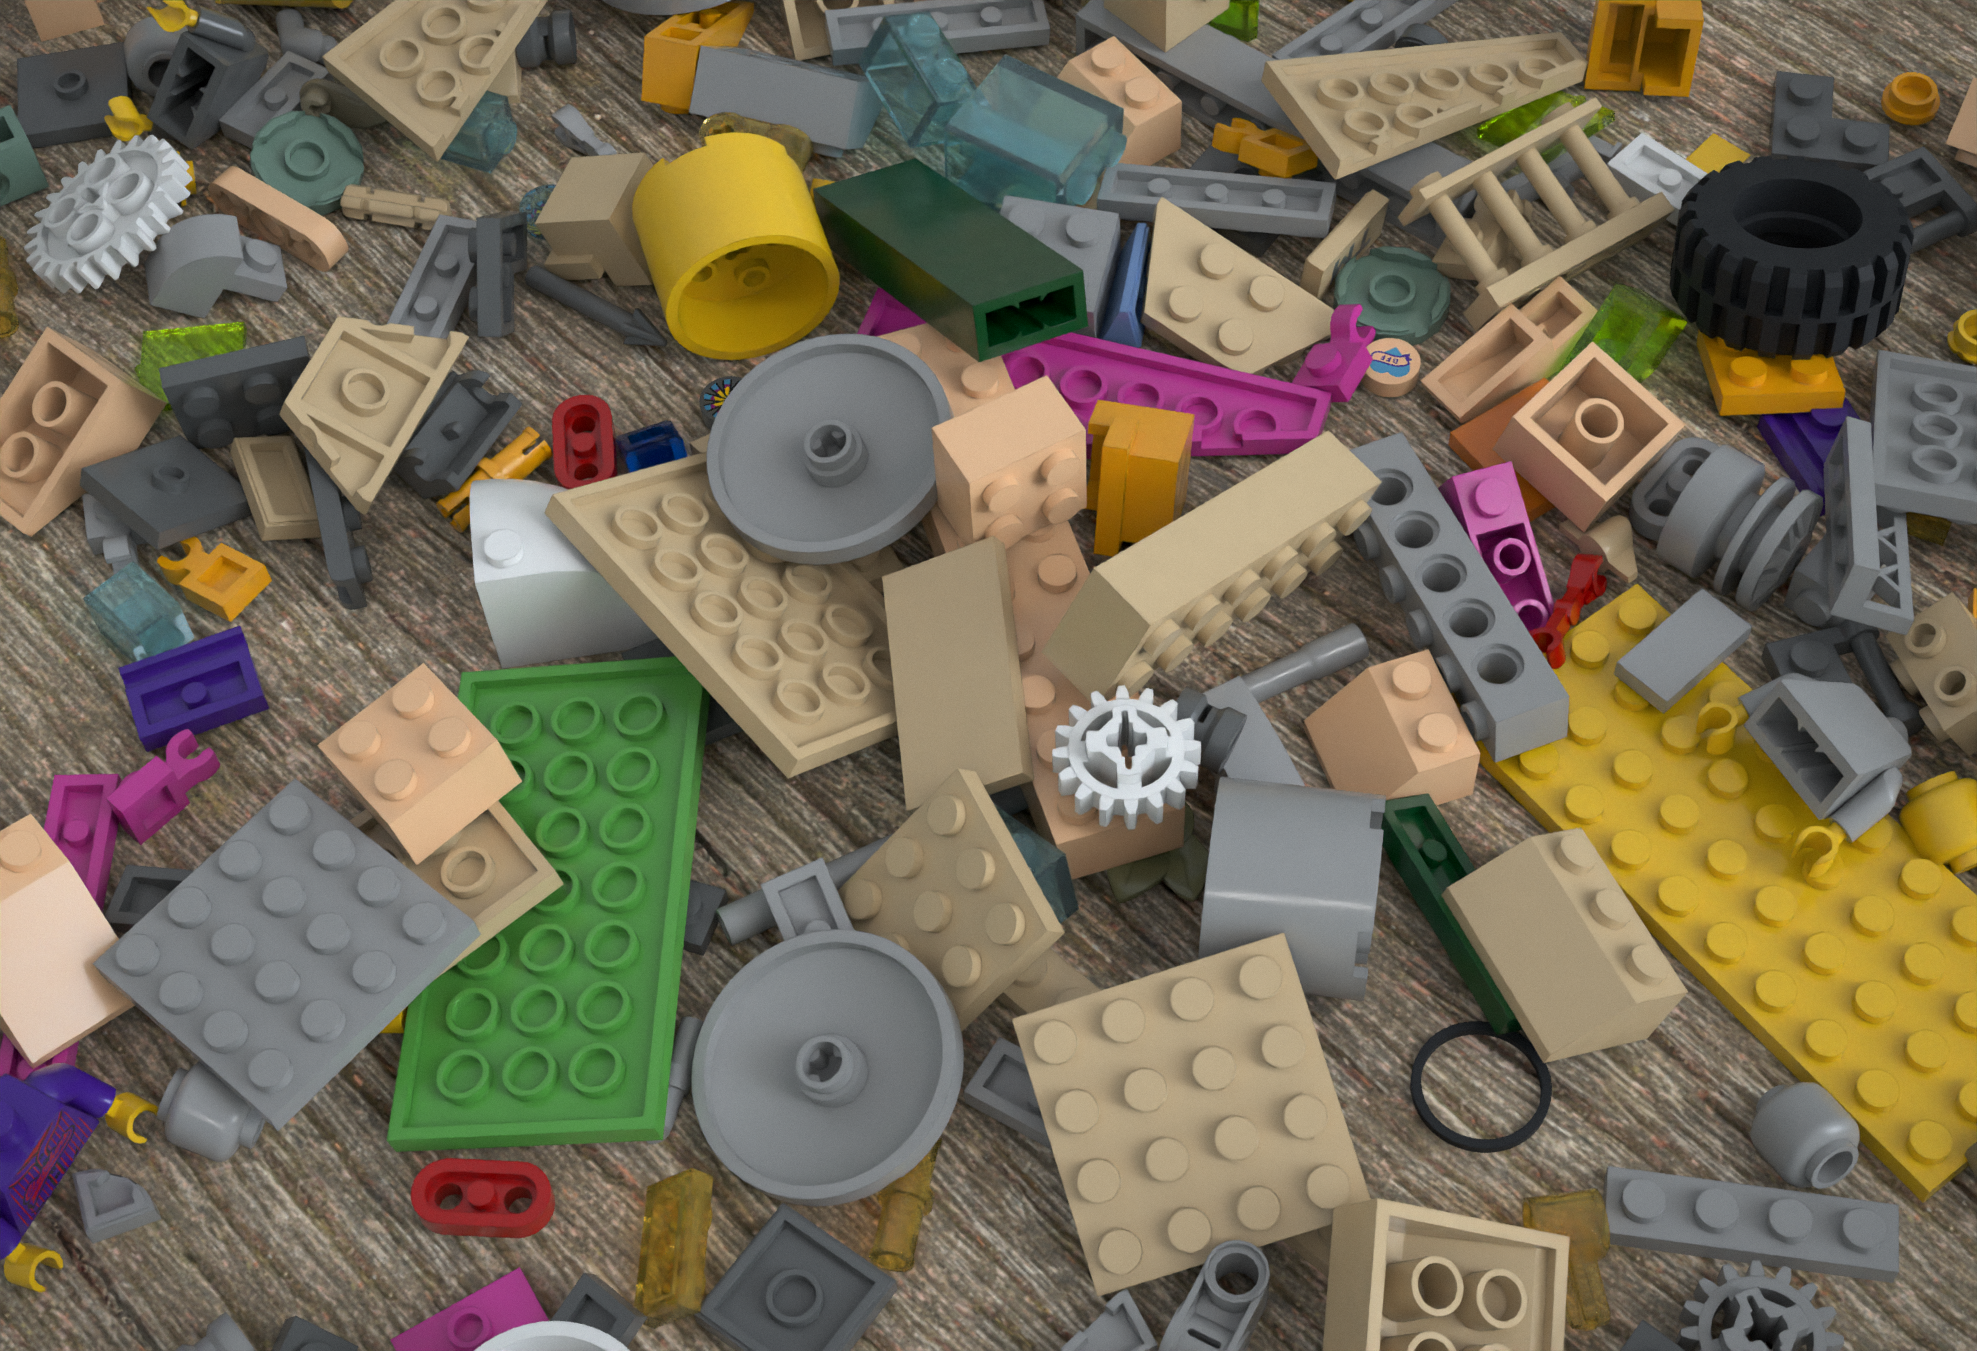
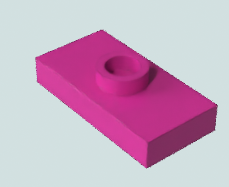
[391,1267,549,1351]

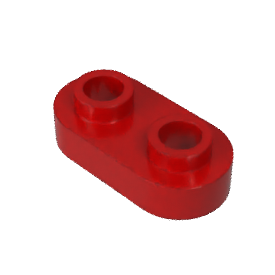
[552,395,618,490]
[411,1158,555,1238]

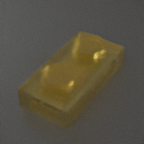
[634,1168,714,1329]

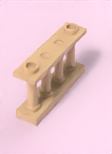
[1398,97,1675,332]

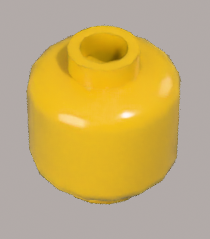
[1899,771,1977,875]

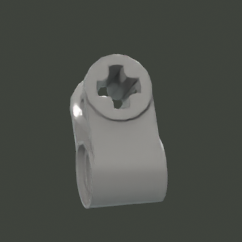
[1158,1240,1270,1351]

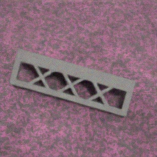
[1823,416,1914,635]

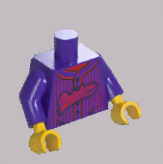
[0,1063,158,1292]

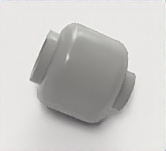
[123,17,188,97]
[157,1062,266,1162]
[1750,1082,1860,1189]

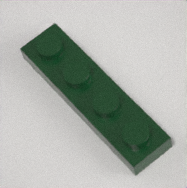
[1381,793,1523,1035]

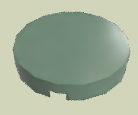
[250,111,364,215]
[1333,246,1451,346]

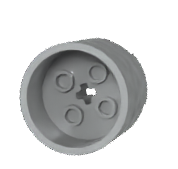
[1198,776,1386,1001]

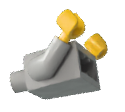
[1696,673,1912,878]

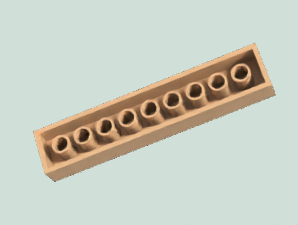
[877,323,1185,884]

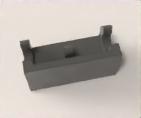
[393,370,522,499]

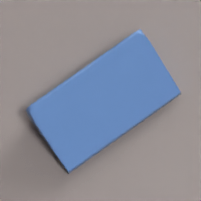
[1099,223,1152,348]

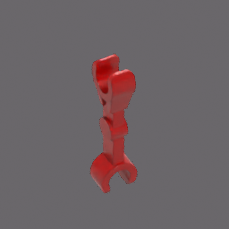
[1528,553,1608,669]

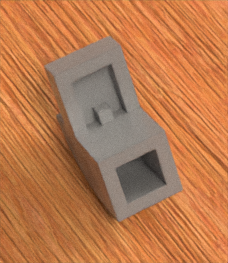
[144,214,287,318]

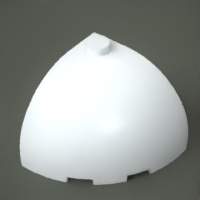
[470,479,658,669]

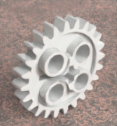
[24,135,192,294]

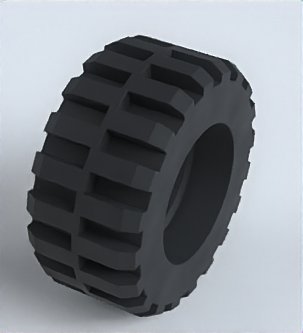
[1670,155,1914,360]

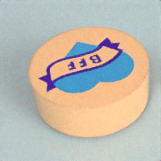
[1361,338,1421,398]

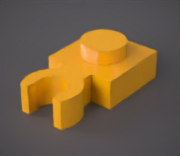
[1211,117,1318,179]
[156,536,272,622]

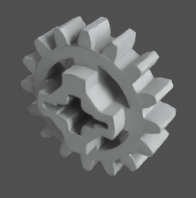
[1675,1260,1844,1351]

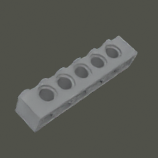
[1350,432,1569,763]

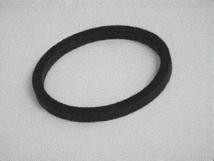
[1410,1021,1552,1153]

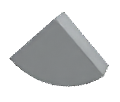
[72,1169,162,1244]

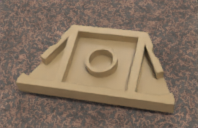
[1140,197,1334,376]
[279,316,469,515]

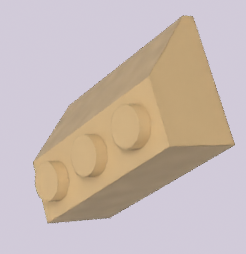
[1442,827,1688,1063]

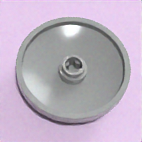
[706,334,954,565]
[691,929,964,1207]

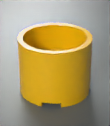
[632,132,840,360]

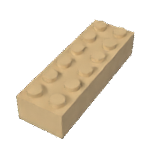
[1042,430,1382,703]

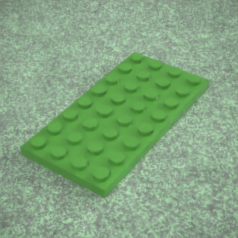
[386,656,710,1152]

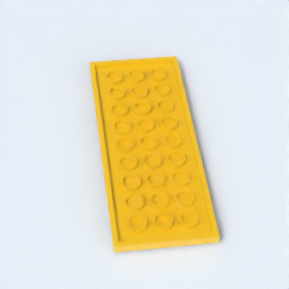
[1458,584,1977,1203]

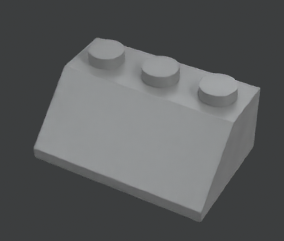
[689,45,892,158]

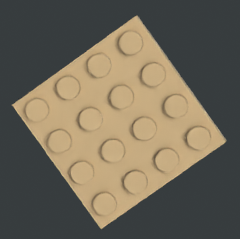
[1012,933,1371,1297]

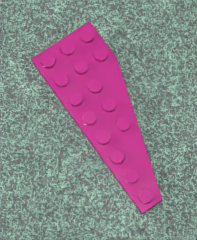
[857,288,1332,459]

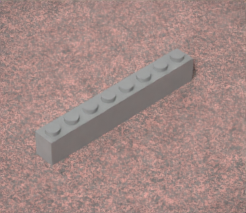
[1076,0,1478,249]

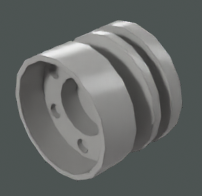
[1656,444,1823,612]

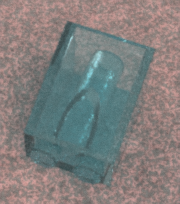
[944,54,1127,214]

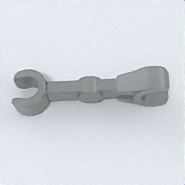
[552,104,617,156]

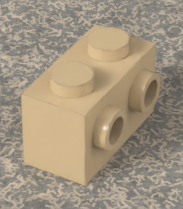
[1885,592,1977,756]

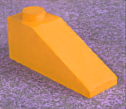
[641,0,754,114]

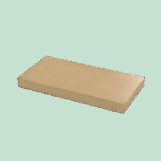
[882,536,1034,814]

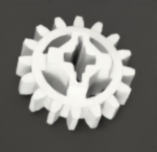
[1052,685,1201,830]

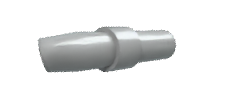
[646,1016,703,1144]

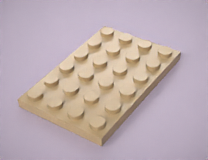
[544,452,898,779]

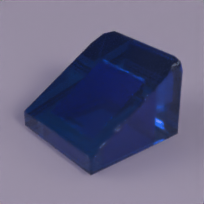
[616,420,688,473]

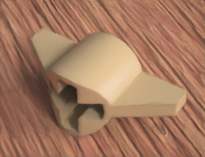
[1559,515,1638,584]

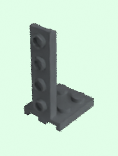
[159,336,373,610]

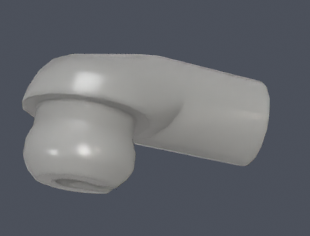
[275,9,338,65]

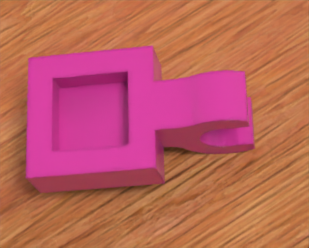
[1292,304,1376,403]
[106,729,220,845]

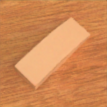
[1420,276,1605,424]

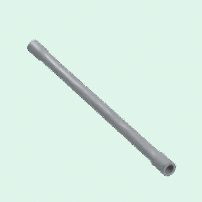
[715,623,1369,946]

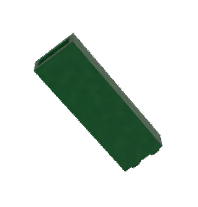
[813,158,1089,362]

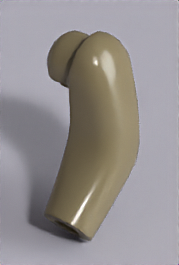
[299,78,387,129]

